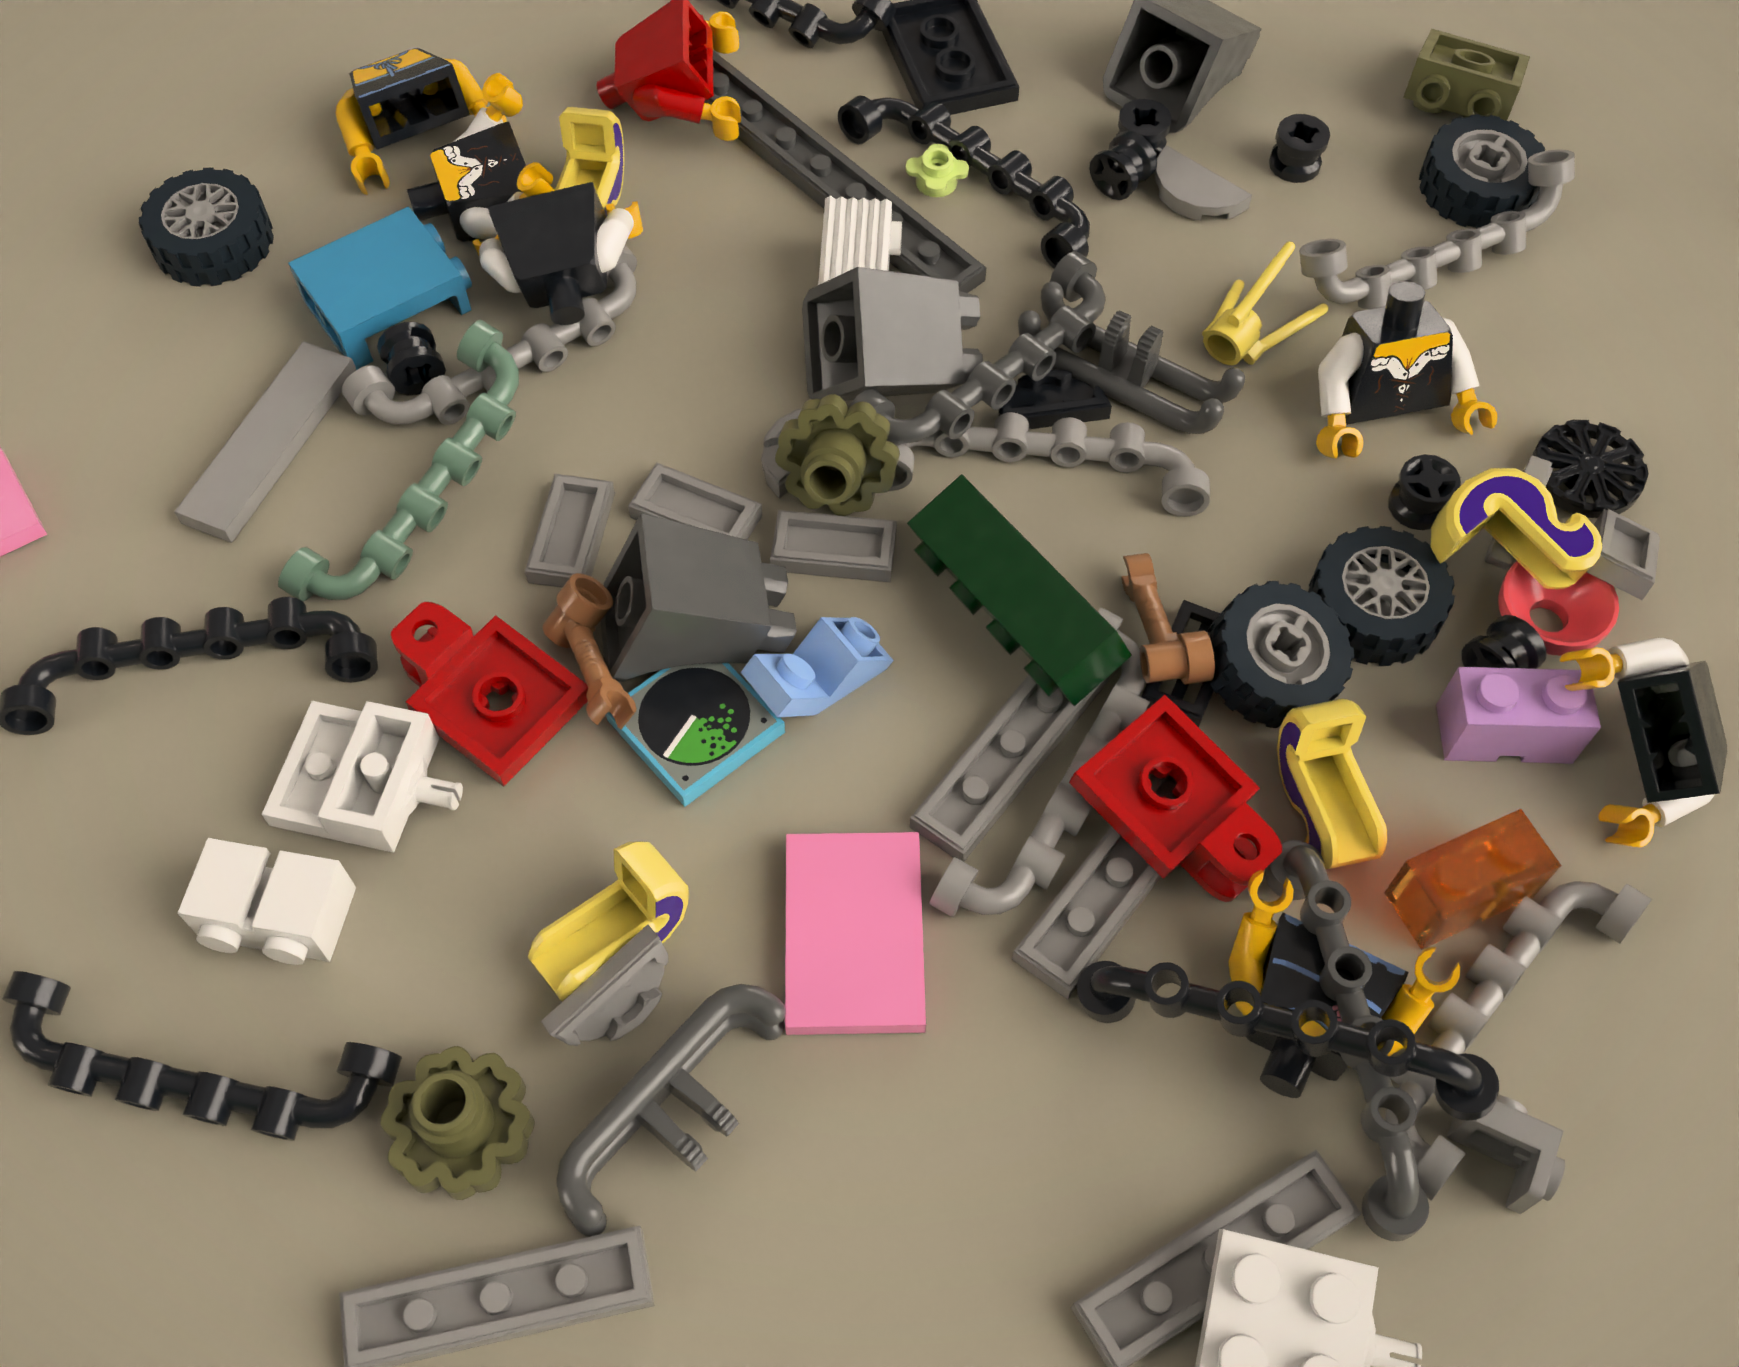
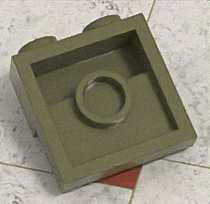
[1403,28,1530,121]

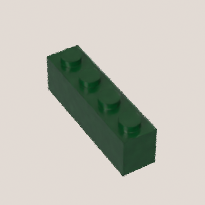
[907,474,1132,706]

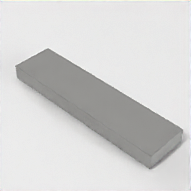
[174,341,356,543]
[910,675,1110,861]
[1012,774,1177,1000]
[1071,1150,1362,1367]
[339,1225,655,1367]

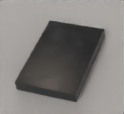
[882,0,1019,115]

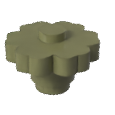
[775,394,900,516]
[380,1046,535,1200]

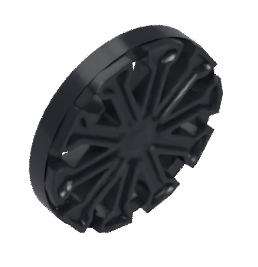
[1532,419,1649,518]

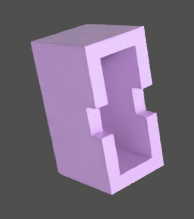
[1436,667,1601,764]

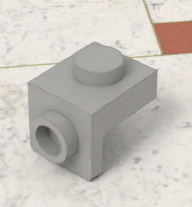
[1447,1095,1565,1214]

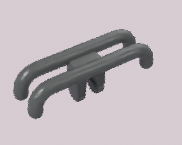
[1018,281,1245,434]
[556,984,786,1237]

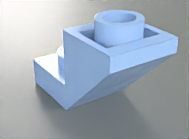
[740,617,894,718]

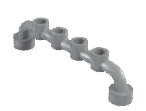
[1299,150,1575,309]
[342,245,637,425]
[889,412,1210,516]
[929,607,1150,917]
[1386,881,1652,1201]

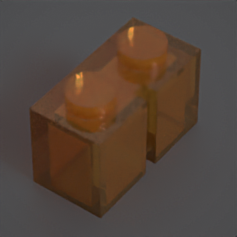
[1384,809,1562,950]

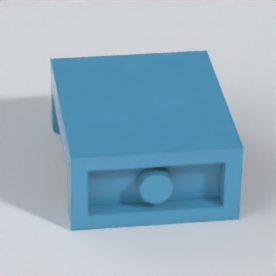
[288,206,472,370]

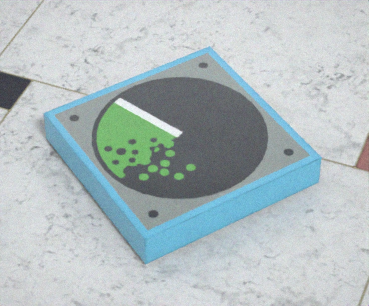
[606,663,785,807]

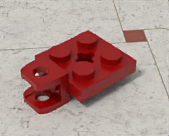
[391,602,588,787]
[1069,695,1282,902]

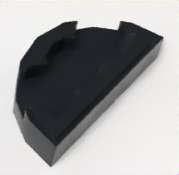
[998,369,1112,429]

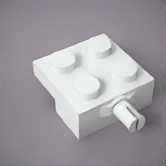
[262,701,463,853]
[1195,1229,1422,1367]

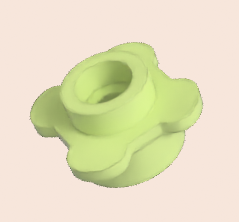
[906,144,969,197]

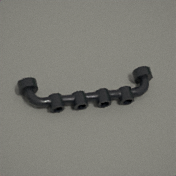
[717,0,896,48]
[838,95,1090,269]
[0,597,378,735]
[1077,961,1499,1121]
[2,971,402,1141]

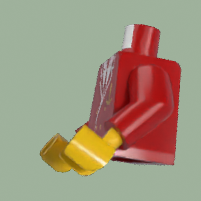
[596,0,741,141]

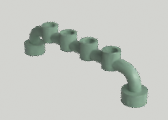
[278,320,519,601]

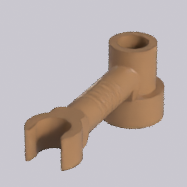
[1121,553,1215,684]
[543,573,636,730]

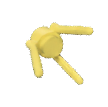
[1202,241,1328,366]

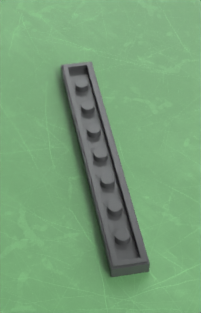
[704,50,987,293]

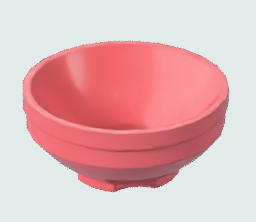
[1498,561,1619,656]

